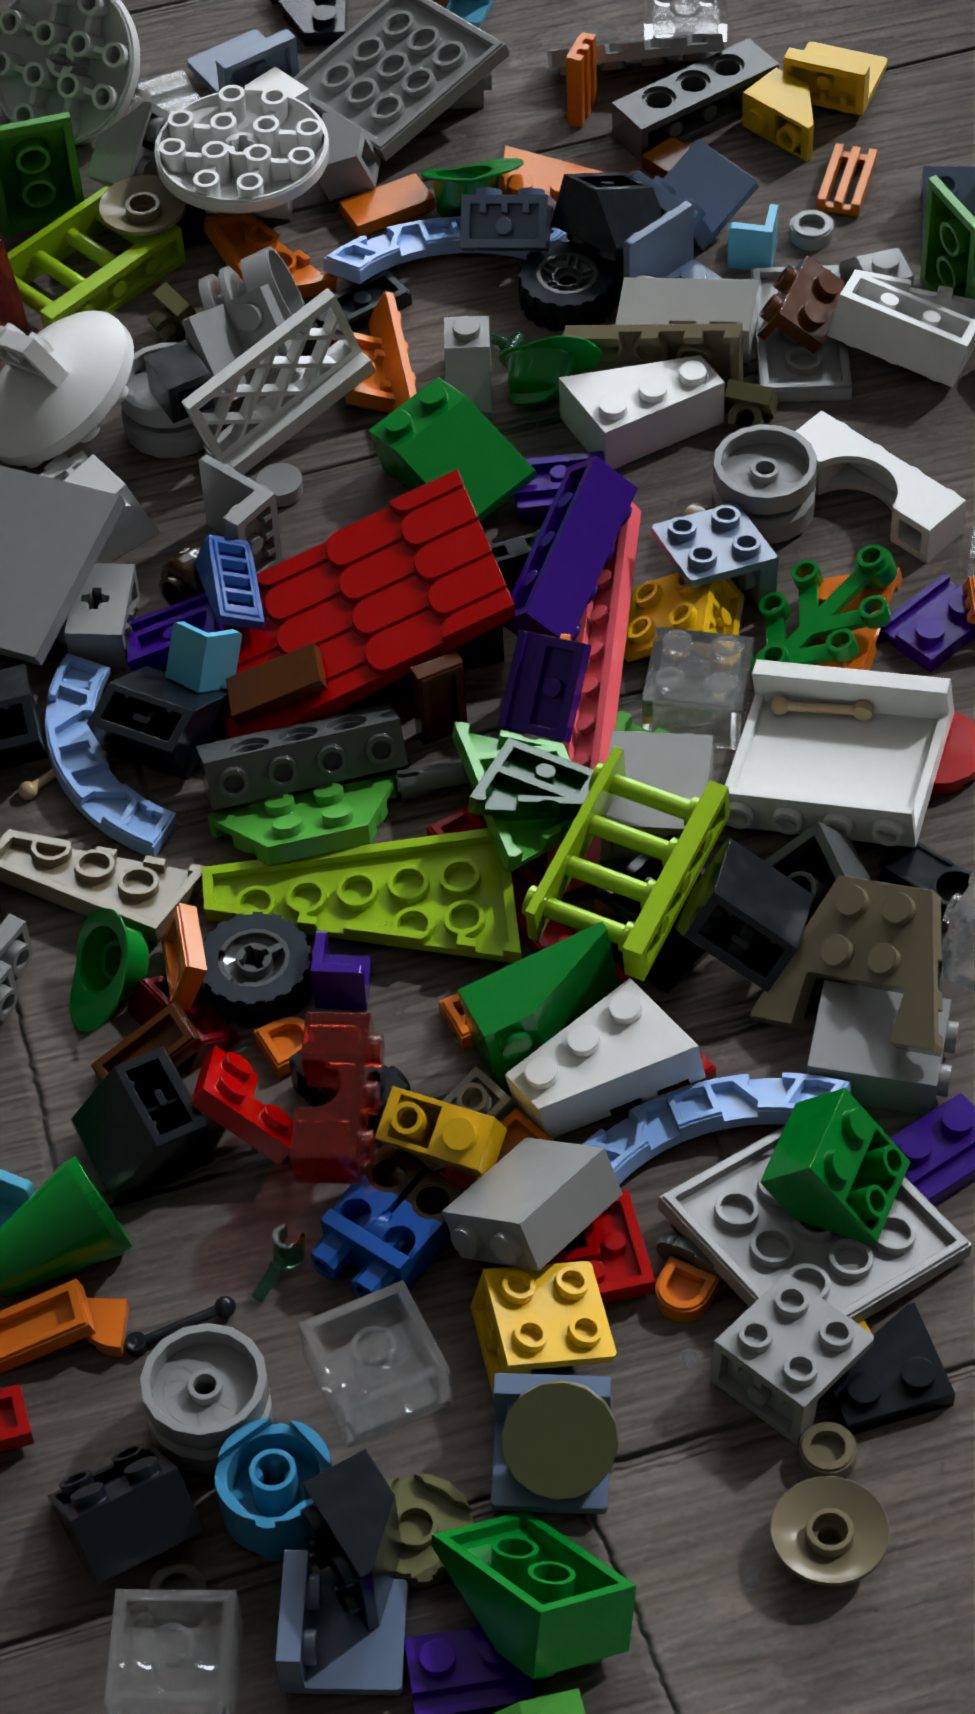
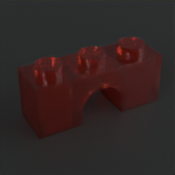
[289,1012,385,1184]

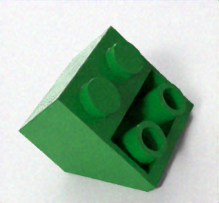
[760,1088,911,1245]

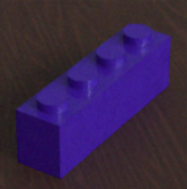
[503,456,638,641]

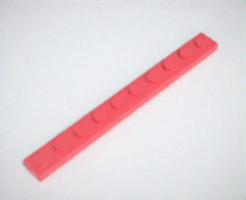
[545,502,641,893]

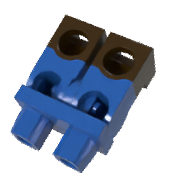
[310,1143,465,1308]

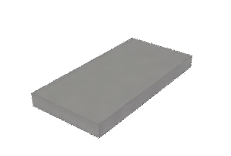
[750,265,852,403]

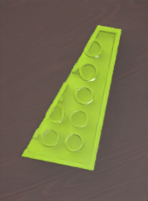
[202,828,522,963]

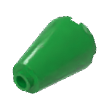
[0,1156,134,1297]

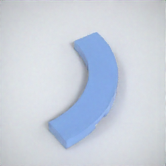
[323,216,566,284]
[45,653,177,857]
[582,1073,852,1185]

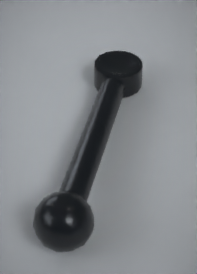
[125,1296,236,1357]

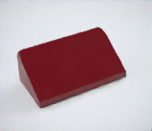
[128,975,240,1073]

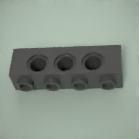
[612,38,779,163]
[196,702,408,810]

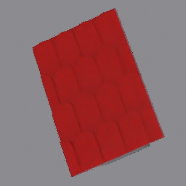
[221,469,515,739]

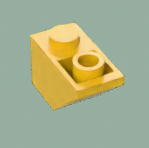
[742,68,814,162]
[375,1086,507,1178]

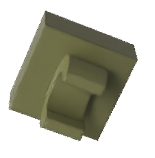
[147,282,197,343]
[724,379,779,430]

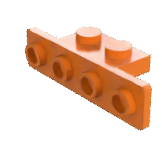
[334,291,417,415]

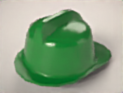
[421,158,524,217]
[499,335,601,406]
[69,908,150,1033]

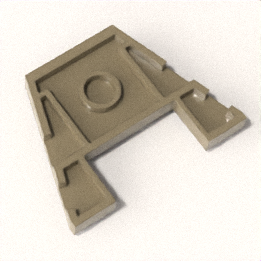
[750,875,943,1057]

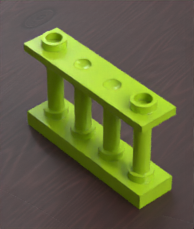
[0,183,186,329]
[522,746,730,981]

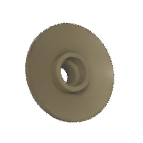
[99,175,187,236]
[770,1476,890,1586]

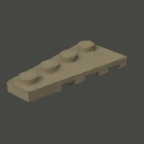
[563,323,743,392]
[0,829,206,943]

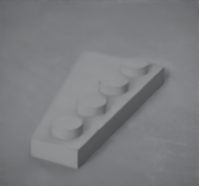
[547,32,724,75]

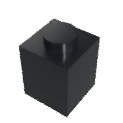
[144,340,215,424]

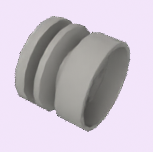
[198,246,305,321]

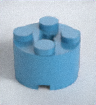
[215,1418,332,1561]

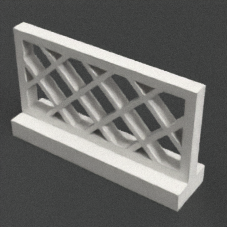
[181,288,376,475]

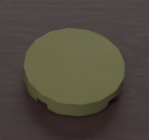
[501,1380,619,1500]
[386,1474,474,1588]

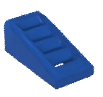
[194,535,265,630]

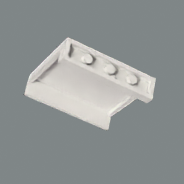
[724,659,954,848]

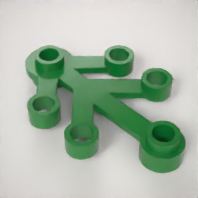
[753,544,897,668]

